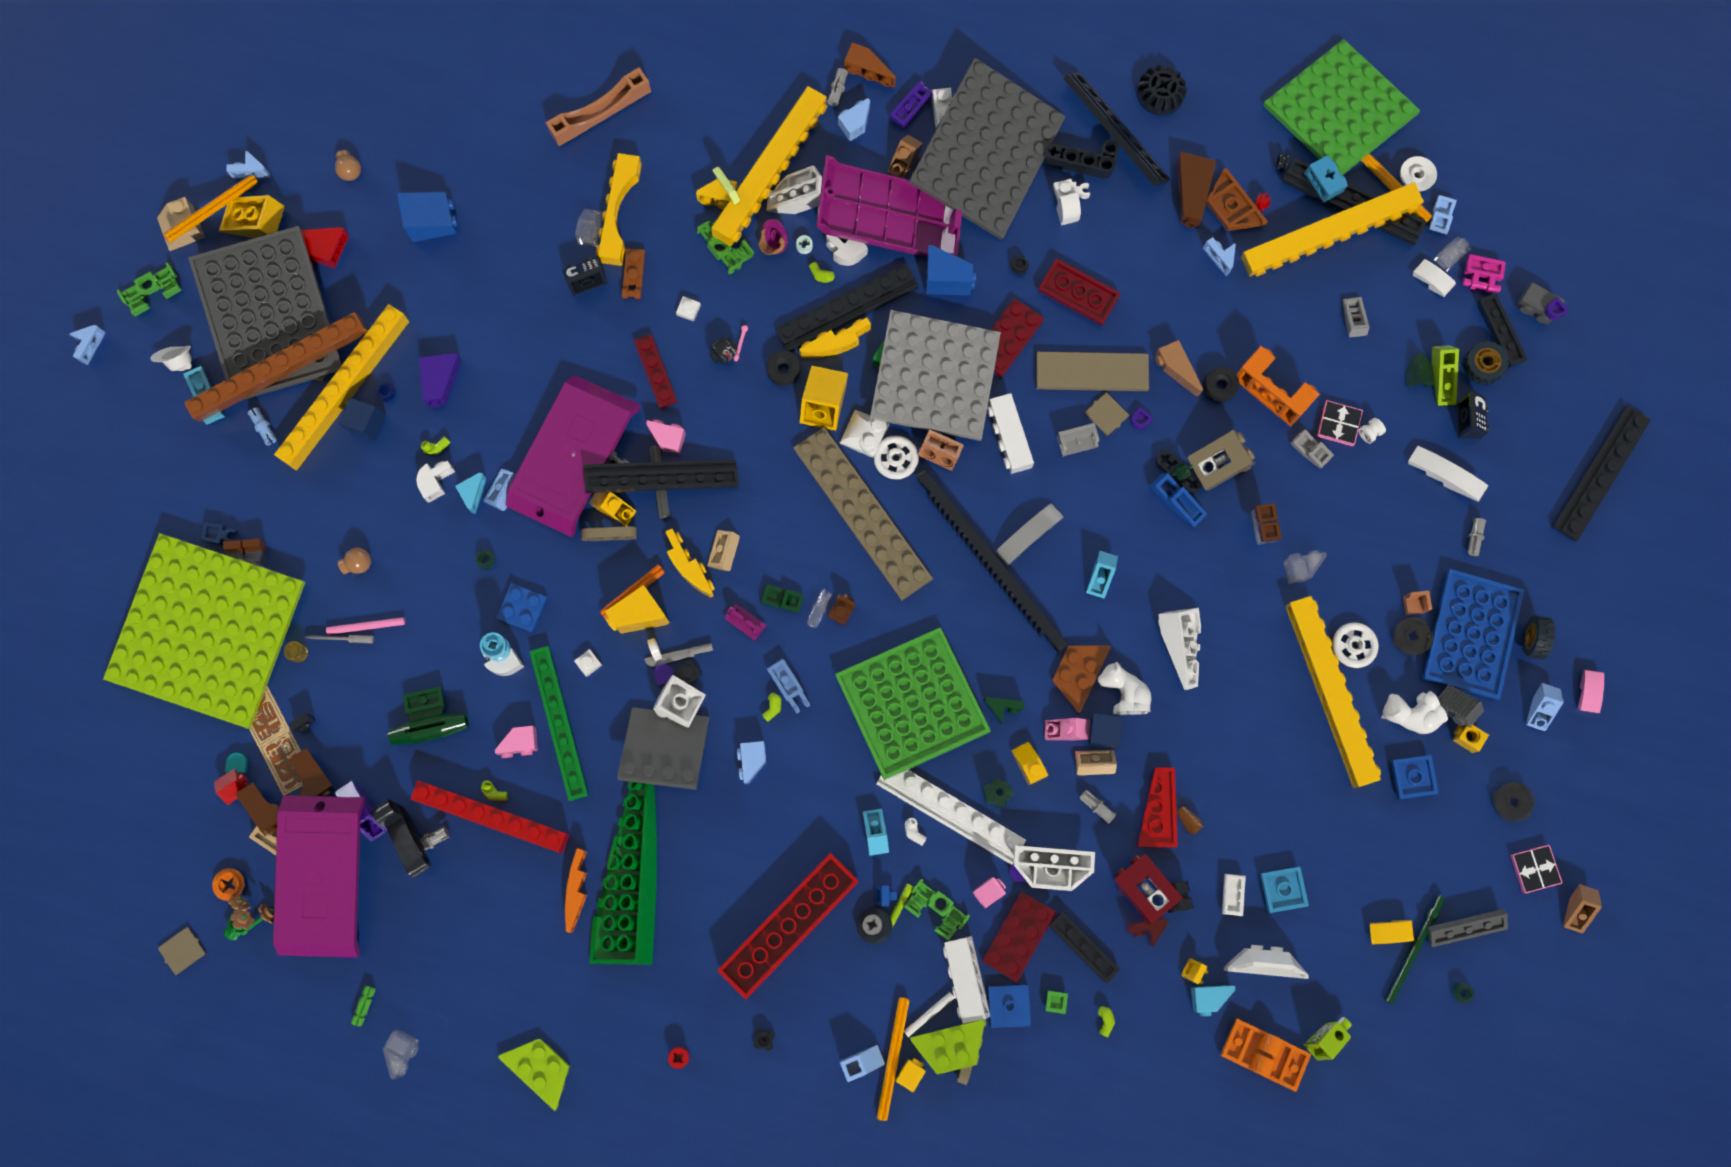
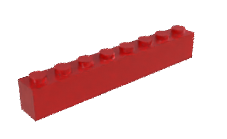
[410,781,570,853]

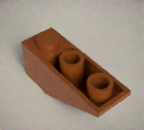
[844,43,896,88]

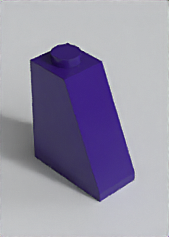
[419,353,461,408]
[335,781,387,841]

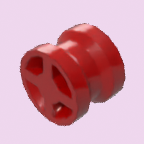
[668,1047,690,1069]

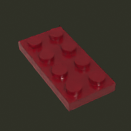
[1038,258,1121,326]
[991,298,1045,378]
[982,892,1057,983]

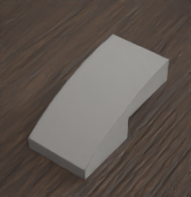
[1290,429,1334,469]

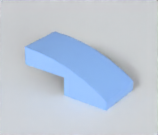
[1429,195,1457,235]

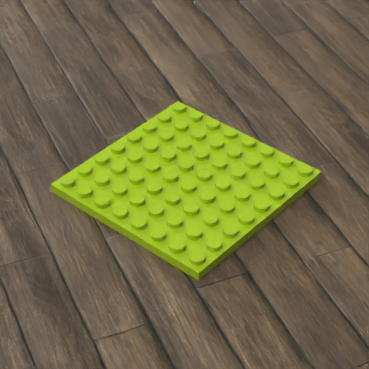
[103,533,306,729]

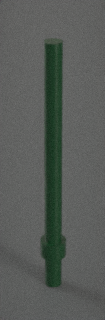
[1385,895,1445,1005]

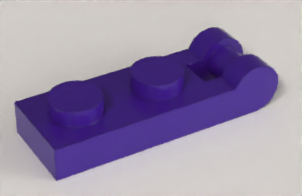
[889,81,933,129]

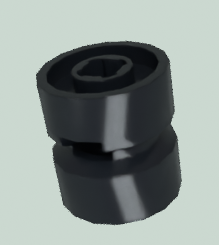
[1168,880,1194,913]

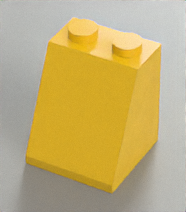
[800,366,848,431]
[605,585,670,634]

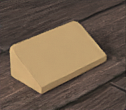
[707,530,740,571]
[1075,750,1117,775]

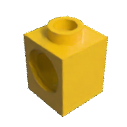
[1452,725,1489,753]
[895,1058,926,1092]

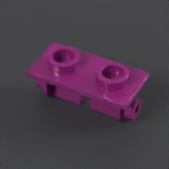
[724,603,766,641]

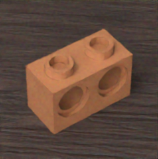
[918,429,964,471]

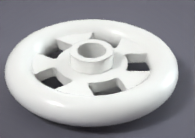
[874,435,919,479]
[1332,622,1379,668]

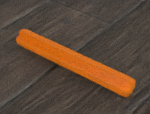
[600,565,665,618]

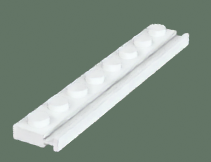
[876,770,1026,865]

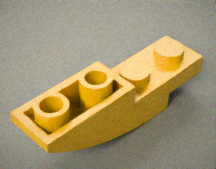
[799,317,871,358]
[666,529,715,598]

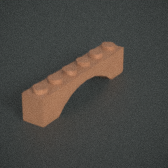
[546,67,651,146]

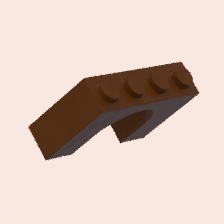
[235,748,335,836]

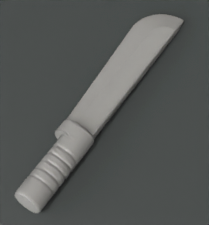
[304,635,374,643]
[644,643,713,667]

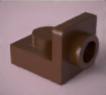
[828,594,856,626]

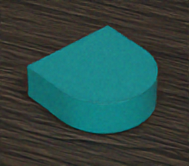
[225,753,248,773]

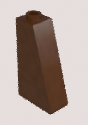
[1177,152,1216,228]

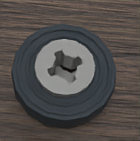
[856,908,893,945]

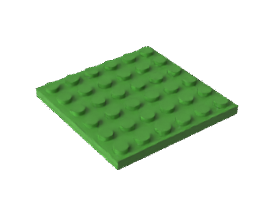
[1263,39,1420,175]
[835,627,991,781]

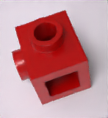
[214,769,249,805]

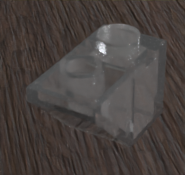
[575,209,603,247]
[1434,237,1471,271]
[1284,550,1327,584]
[383,1029,419,1080]

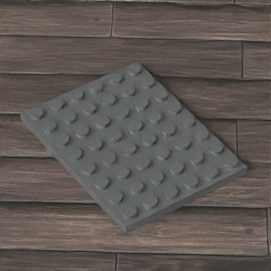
[908,58,1066,240]
[188,226,342,401]

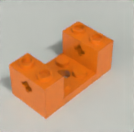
[1236,346,1320,427]

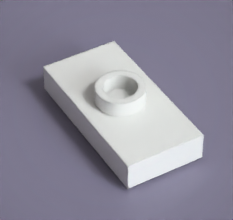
[1222,874,1246,916]

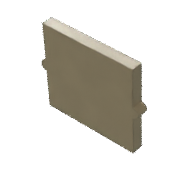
[1084,392,1129,436]
[158,927,206,975]

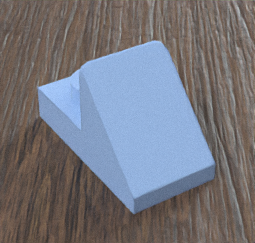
[227,151,270,179]
[1203,237,1236,276]
[69,325,106,365]

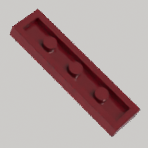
[634,334,677,409]

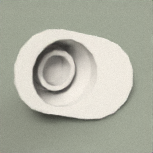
[150,346,192,371]

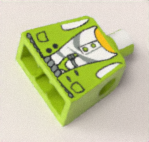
[1304,1017,1352,1061]

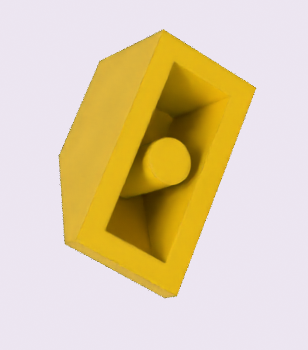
[1011,742,1048,786]

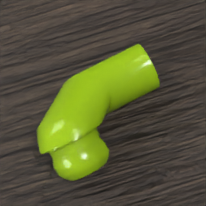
[809,262,835,283]
[421,436,451,454]
[762,693,781,722]
[481,780,508,802]
[1098,1006,1115,1038]

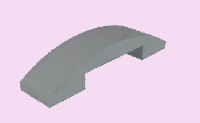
[995,503,1064,566]

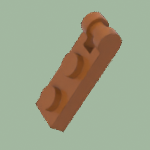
[622,249,646,299]

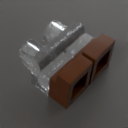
[1251,503,1282,545]
[223,538,266,567]

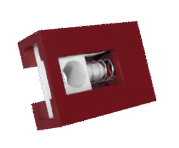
[1113,854,1183,925]

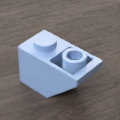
[838,98,870,141]
[1526,683,1564,731]
[737,741,766,784]
[840,1045,885,1082]

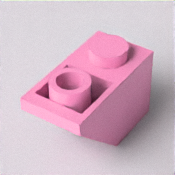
[646,419,686,455]
[1045,718,1090,741]
[495,726,538,758]
[972,877,1006,908]

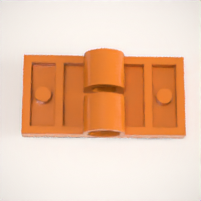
[1220,1018,1311,1092]

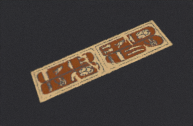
[249,686,302,796]

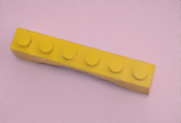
[596,153,642,266]

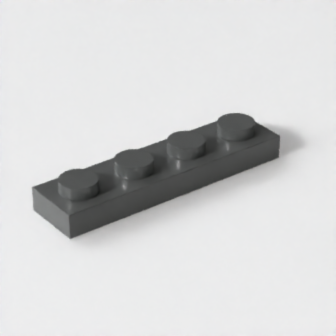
[1428,909,1508,947]

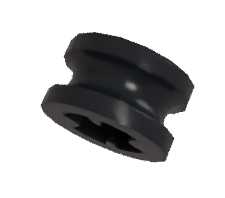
[1276,153,1289,171]

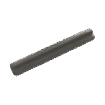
[649,446,670,519]

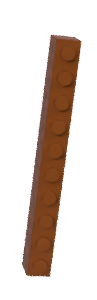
[184,312,368,422]

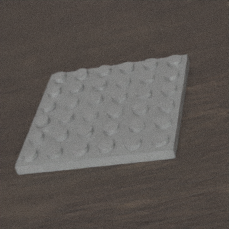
[870,310,1001,441]

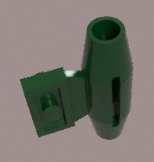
[388,686,469,745]

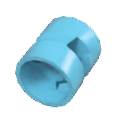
[480,632,511,662]

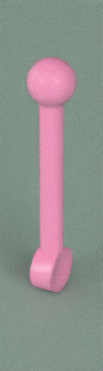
[734,325,748,362]

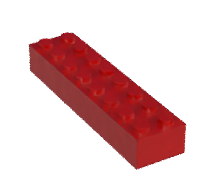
[717,853,859,1000]

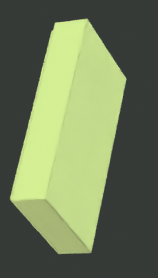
[712,167,740,205]

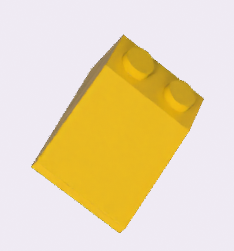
[219,195,285,239]

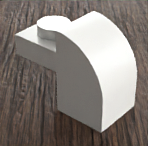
[1053,179,1081,225]
[826,235,868,266]
[417,461,455,503]
[482,648,524,676]

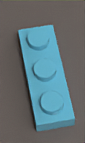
[184,366,225,425]

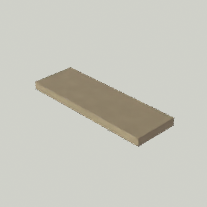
[1036,352,1149,391]

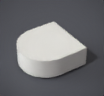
[647,638,662,661]

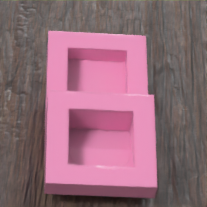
[1578,670,1604,713]

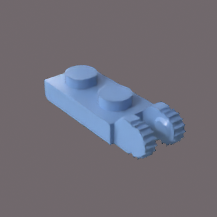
[767,659,810,714]

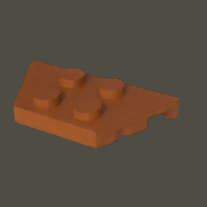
[1206,168,1268,231]
[1052,645,1111,714]

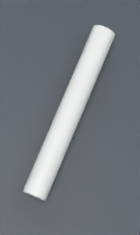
[904,992,954,1037]

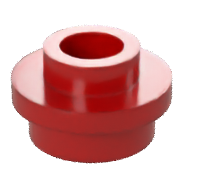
[1256,193,1271,211]

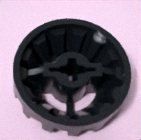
[1136,65,1187,115]

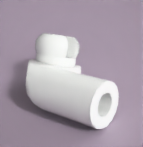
[905,818,927,846]

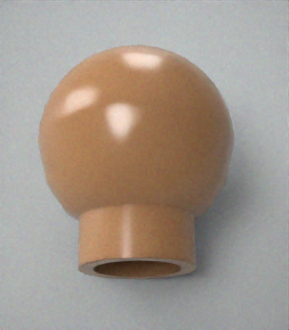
[335,150,361,181]
[338,548,371,574]

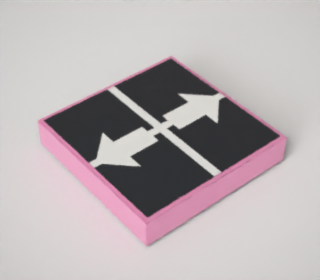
[1316,400,1363,447]
[1510,845,1562,894]

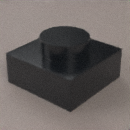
[675,659,702,685]
[289,713,316,732]

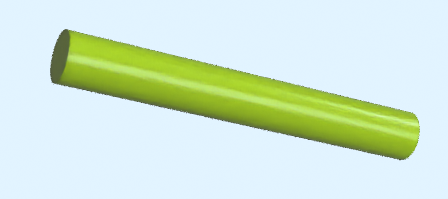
[890,884,914,928]

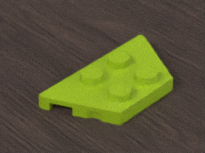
[910,1019,986,1074]
[498,1038,570,1111]

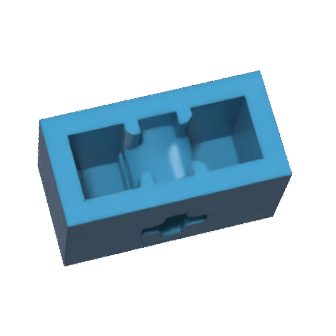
[1305,155,1348,203]

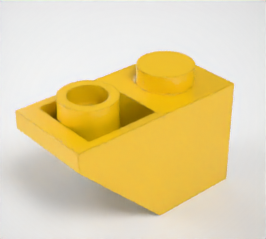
[696,179,738,209]
[589,492,636,527]

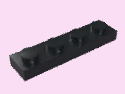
[1477,294,1528,368]
[1049,911,1120,984]

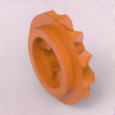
[212,868,246,901]

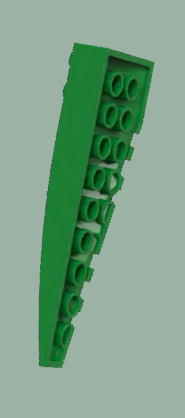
[589,782,657,965]

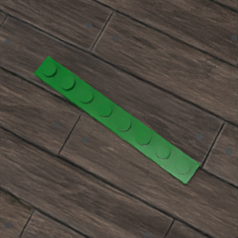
[529,646,589,801]

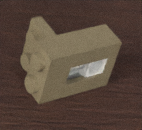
[1187,430,1256,490]

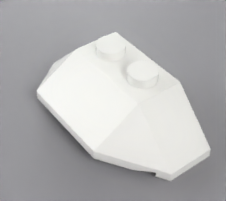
[767,166,822,214]
[1014,845,1095,891]
[1224,945,1308,979]

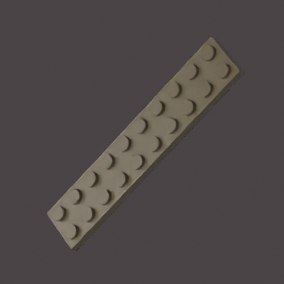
[793,427,933,601]

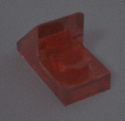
[1125,918,1169,946]

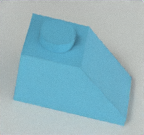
[1086,551,1118,599]
[863,809,889,856]
[1191,985,1235,1016]

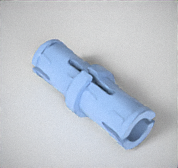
[248,407,277,445]

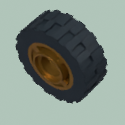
[1463,341,1509,385]
[1522,615,1555,660]

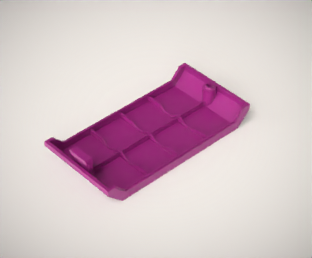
[816,155,962,258]
[506,375,641,538]
[273,796,365,957]

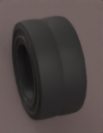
[766,350,800,386]
[1203,367,1239,403]

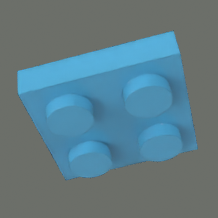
[1260,867,1309,913]

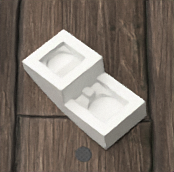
[1413,259,1456,297]

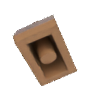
[1563,884,1602,934]

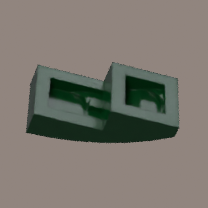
[760,584,804,613]

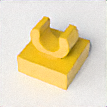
[1181,958,1208,985]

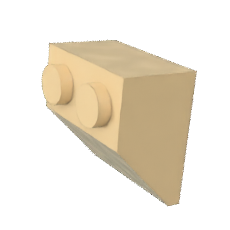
[157,197,205,251]

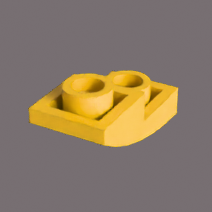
[1370,920,1414,944]

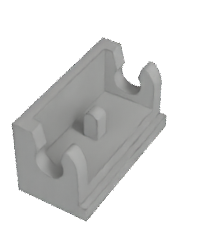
[1056,423,1099,457]

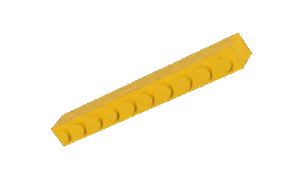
[711,86,828,247]
[1240,182,1424,277]
[274,304,409,471]
[1285,596,1381,788]

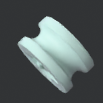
[796,235,813,254]

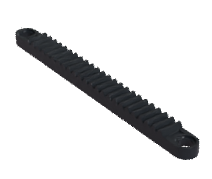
[916,470,1067,653]

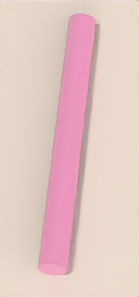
[326,617,405,635]

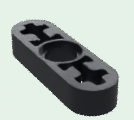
[1155,451,1202,495]

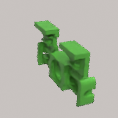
[697,220,754,274]
[117,263,182,317]
[904,879,970,941]

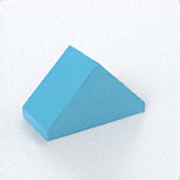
[455,473,487,514]

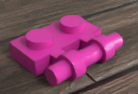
[1462,254,1506,293]

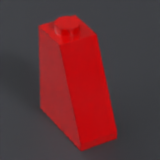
[302,227,349,268]

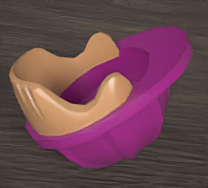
[758,219,789,255]

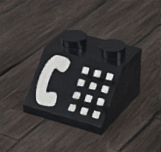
[562,257,608,296]
[1456,391,1489,439]

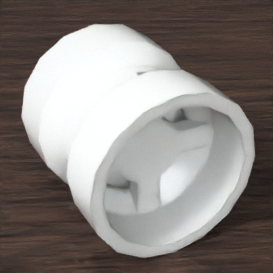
[1358,418,1386,444]

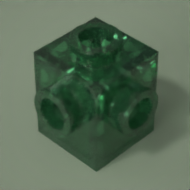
[982,778,1013,808]

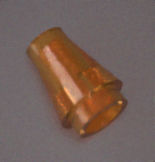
[1176,806,1204,836]

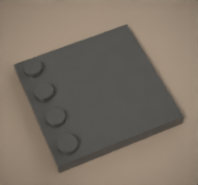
[617,707,709,790]

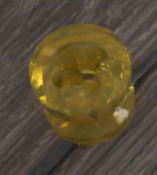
[284,641,308,663]

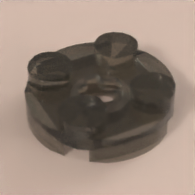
[1392,617,1433,656]
[1492,782,1535,822]

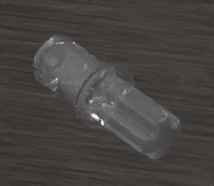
[807,590,832,628]

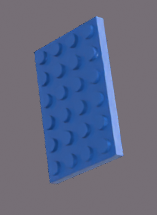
[1422,569,1524,700]

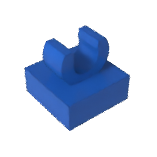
[874,886,897,906]

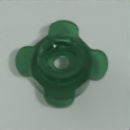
[1171,463,1193,480]

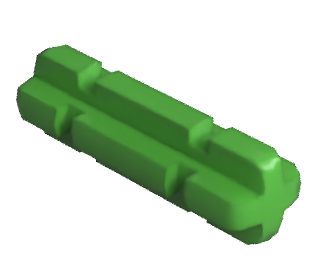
[351,986,375,1026]

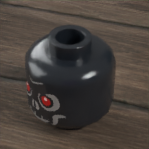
[709,337,738,365]

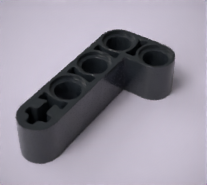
[1043,139,1119,179]
[371,799,431,878]

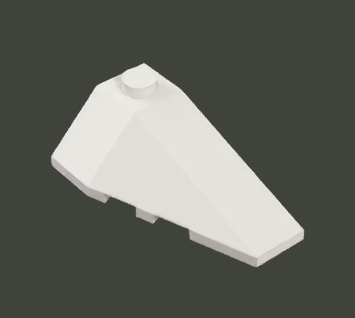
[1158,608,1201,690]

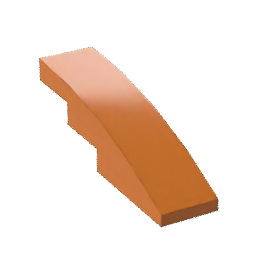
[565,848,587,933]

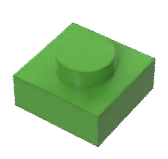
[1045,990,1068,1014]

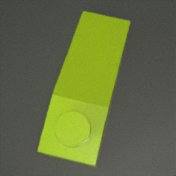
[1431,345,1459,406]

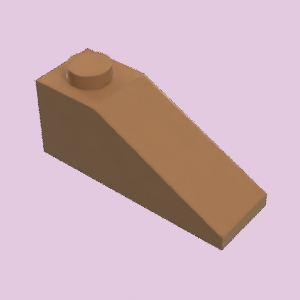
[1155,340,1203,396]

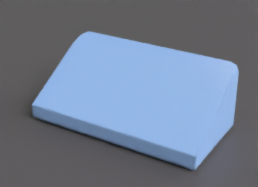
[484,468,516,511]

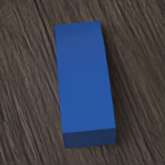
[1149,473,1207,527]

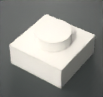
[676,296,701,322]
[574,649,602,677]

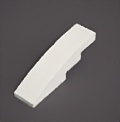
[1408,446,1488,502]

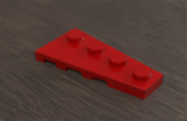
[1137,768,1178,847]

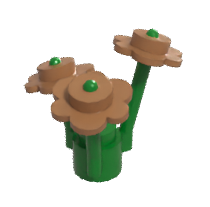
[223,896,274,941]

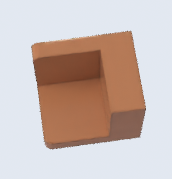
[1403,591,1432,615]

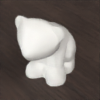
[1098,662,1152,715]
[1381,691,1448,734]

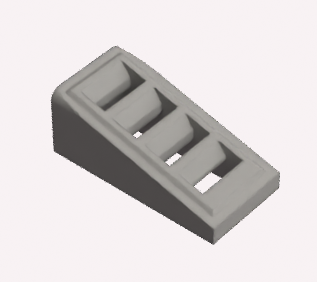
[1342,297,1370,337]

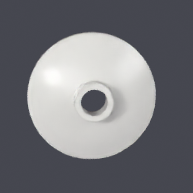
[1400,156,1437,191]

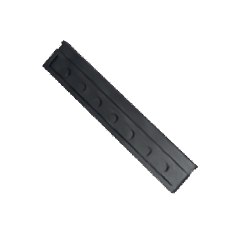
[1063,72,1170,187]
[1282,157,1427,246]
[775,264,919,352]
[1551,405,1651,542]
[583,460,739,493]

